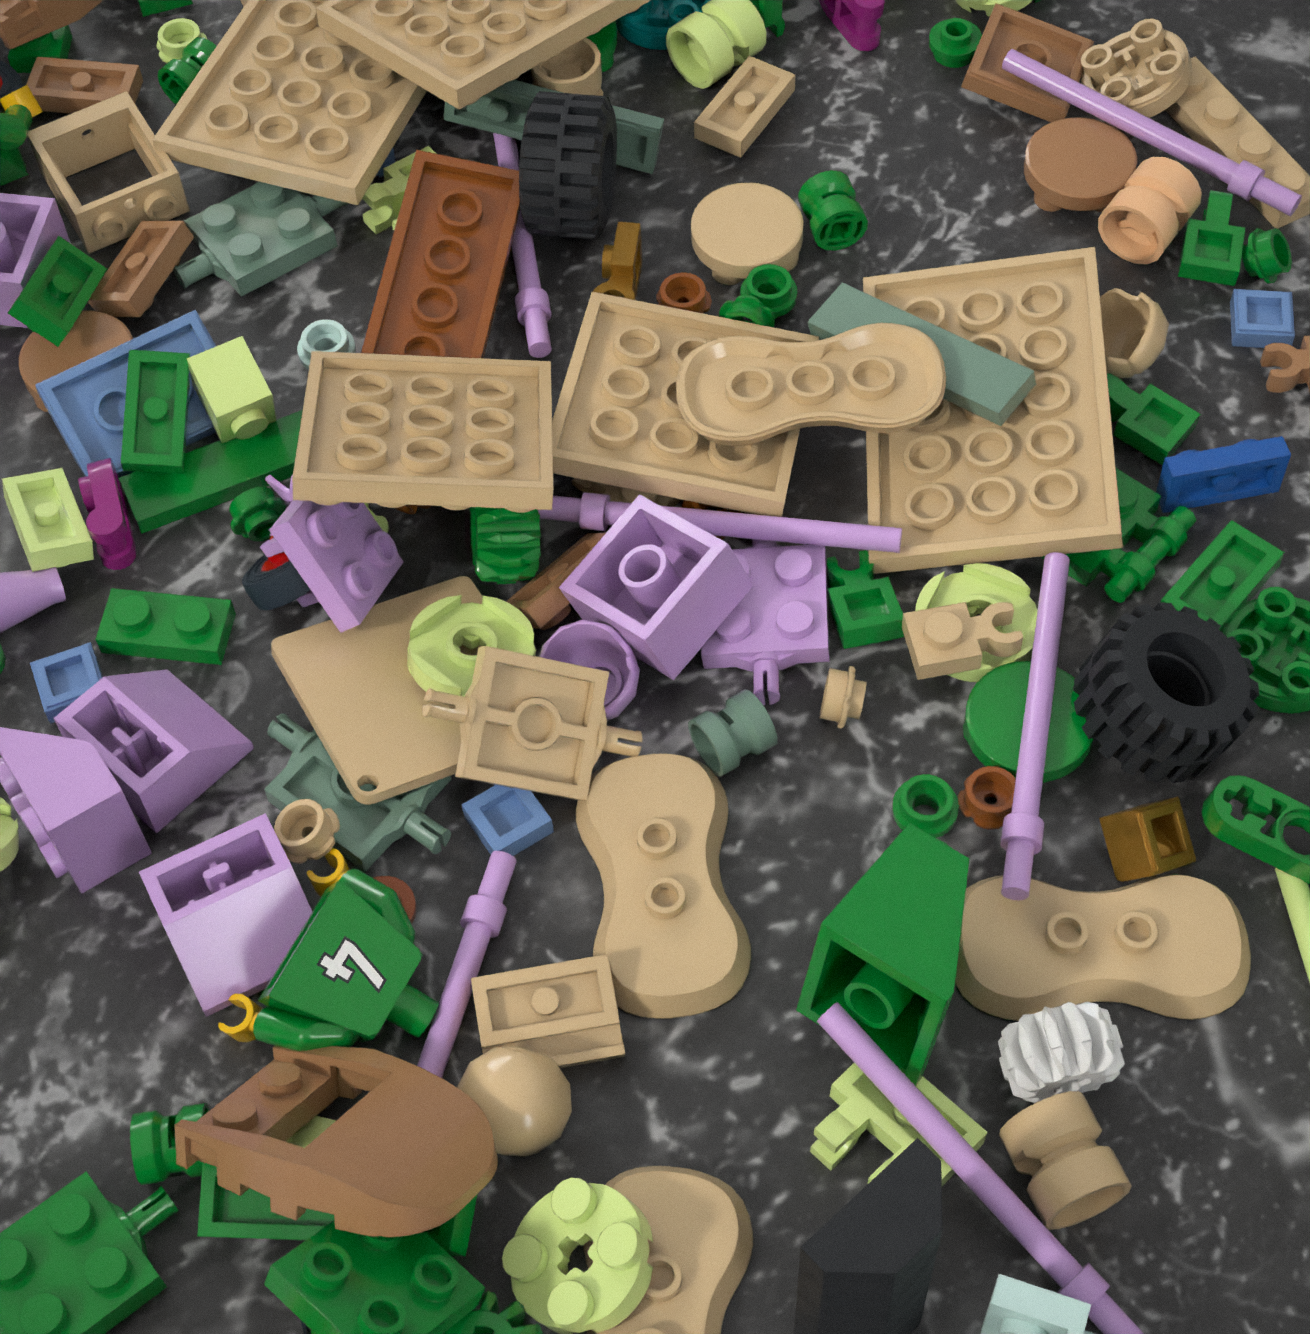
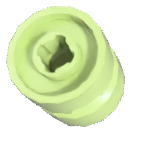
[666,0,767,89]

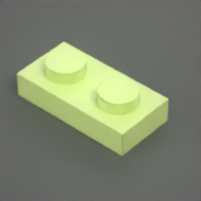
[2,468,94,572]

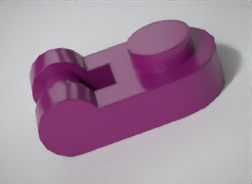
[819,0,885,51]
[78,458,136,570]

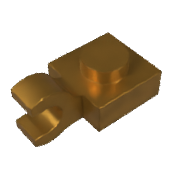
[593,222,642,300]

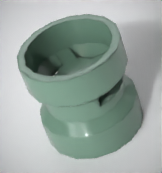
[688,689,778,777]

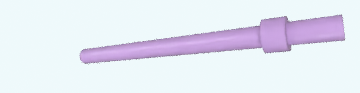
[1002,49,1302,216]
[493,133,552,358]
[538,492,902,553]
[1001,552,1070,900]
[417,851,517,1078]
[817,1002,1144,1334]

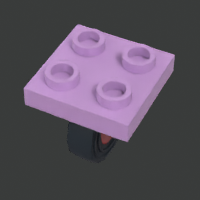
[241,500,403,633]

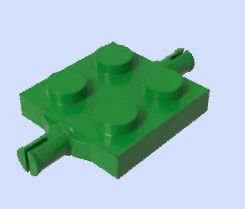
[0,1171,179,1334]

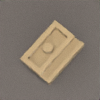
[471,954,625,1068]

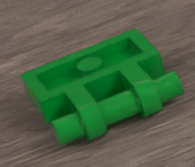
[1041,468,1196,603]

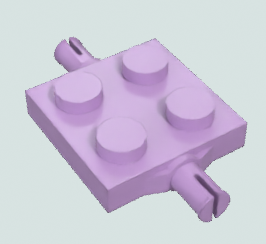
[701,539,830,705]

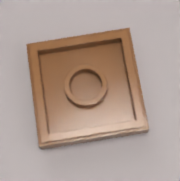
[961,3,1094,122]

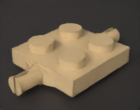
[422,646,643,801]

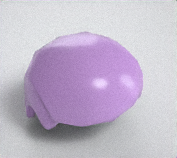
[540,619,640,721]

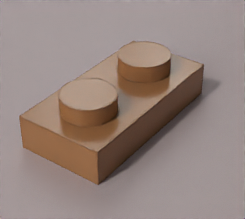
[26,57,143,113]
[88,221,194,317]
[506,533,606,630]

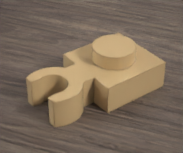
[902,602,1023,680]

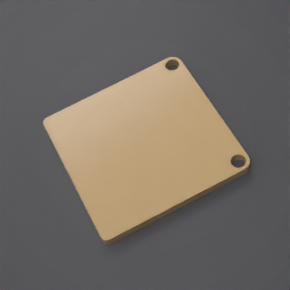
[271,576,482,805]

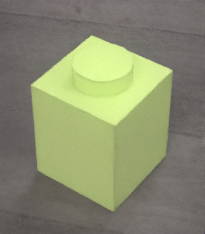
[187,336,276,443]

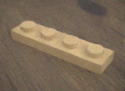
[1166,56,1310,229]

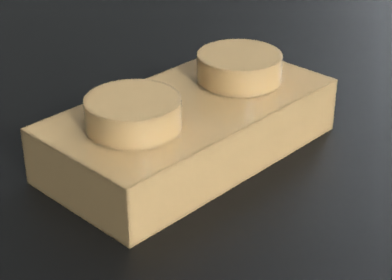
[694,56,795,158]

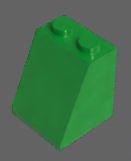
[796,823,970,1086]

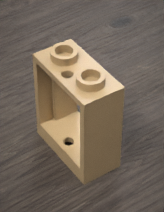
[27,91,190,254]

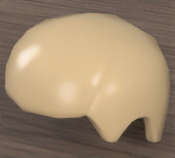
[1100,288,1169,379]
[457,1047,572,1156]

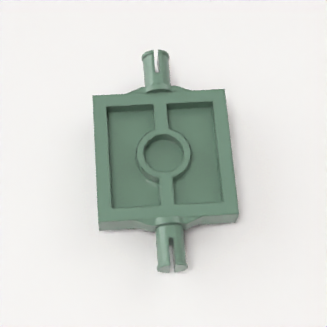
[173,181,348,297]
[264,713,452,872]

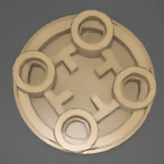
[1081,19,1192,118]
[691,183,803,285]

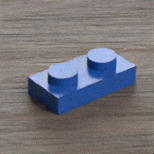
[1156,436,1291,513]

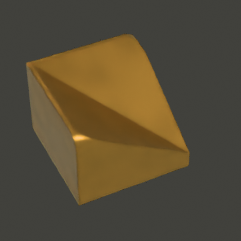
[1099,797,1196,882]

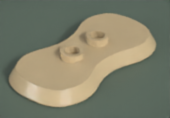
[676,323,946,446]
[576,754,751,1018]
[955,874,1251,1021]
[584,1166,753,1334]

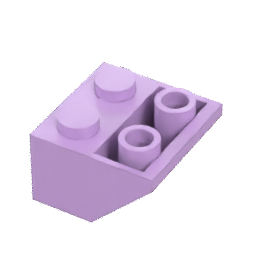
[54,670,254,833]
[0,727,152,894]
[139,813,312,1017]

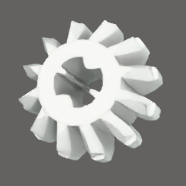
[998,1002,1125,1103]

